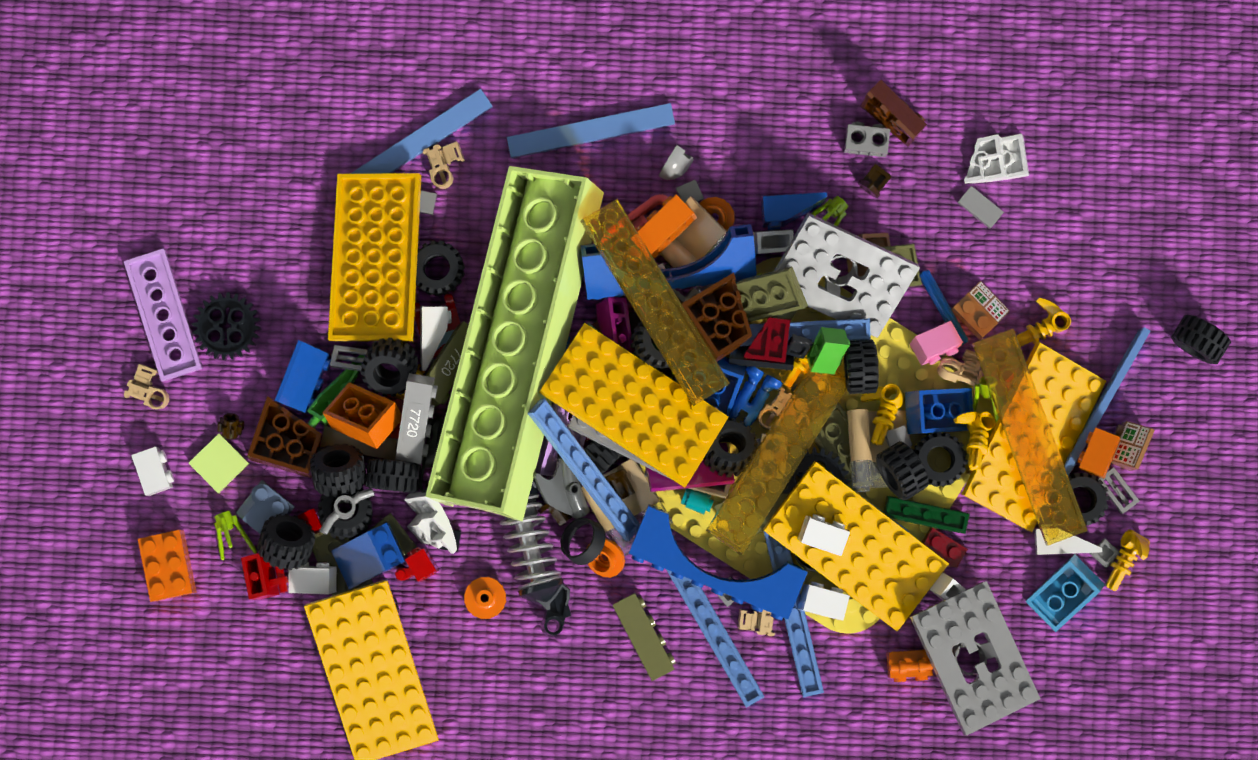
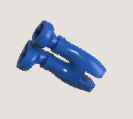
[728,366,783,427]

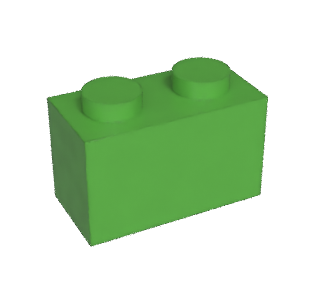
[807,327,850,374]

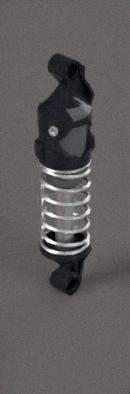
[499,478,571,636]

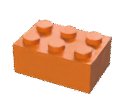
[630,194,697,262]
[322,382,402,449]
[138,530,197,602]

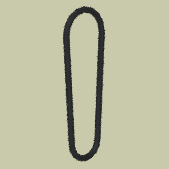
[419,417,442,493]

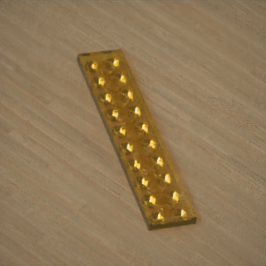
[580,199,730,406]
[972,328,1088,546]
[706,368,847,555]

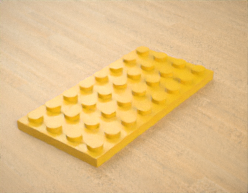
[328,173,421,341]
[539,323,729,488]
[961,342,1106,532]
[762,461,949,632]
[304,579,439,760]

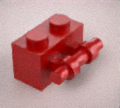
[395,547,439,582]
[241,553,289,600]

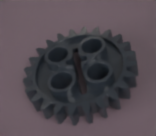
[192,292,262,361]
[781,447,851,494]

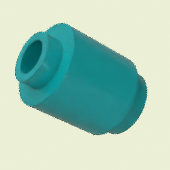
[681,488,714,514]

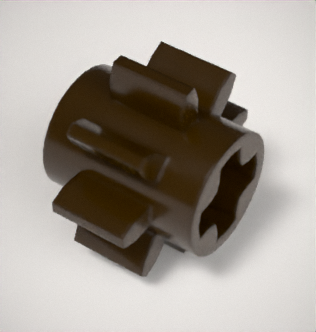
[217,413,244,439]

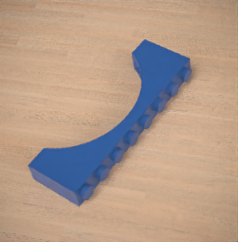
[581,224,757,300]
[629,504,808,621]

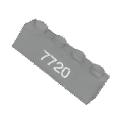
[395,373,438,464]

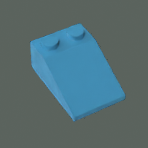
[1025,554,1105,632]

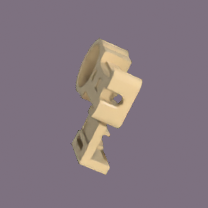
[423,142,465,189]
[937,349,984,390]
[124,364,169,409]
[759,387,808,430]
[737,609,775,636]

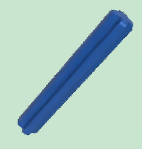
[919,270,968,346]

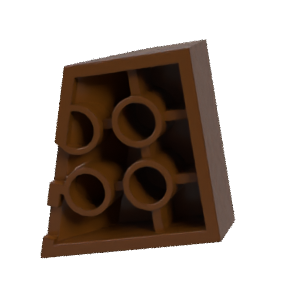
[860,80,927,147]
[677,272,752,364]
[247,396,322,478]

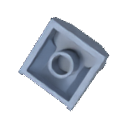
[236,480,295,534]

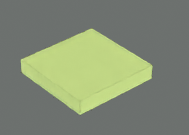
[189,433,249,493]

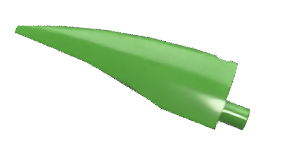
[307,355,365,428]

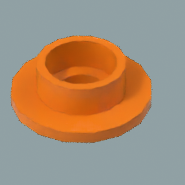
[699,197,735,235]
[586,538,625,578]
[464,577,506,619]

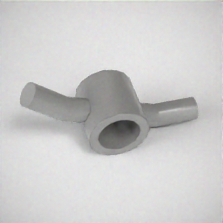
[319,488,374,535]

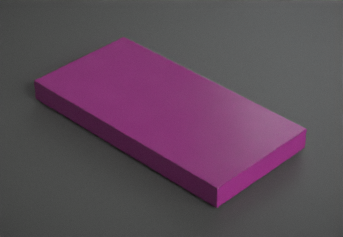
[645,443,735,492]

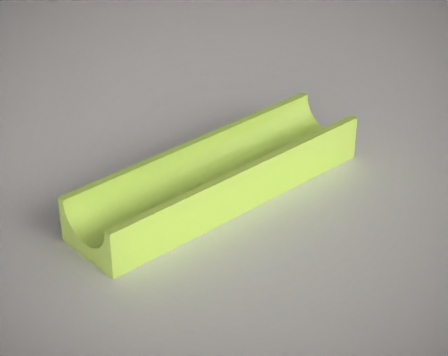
[425,166,604,522]

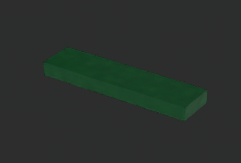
[883,496,970,534]

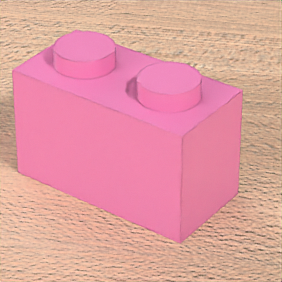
[910,321,963,366]

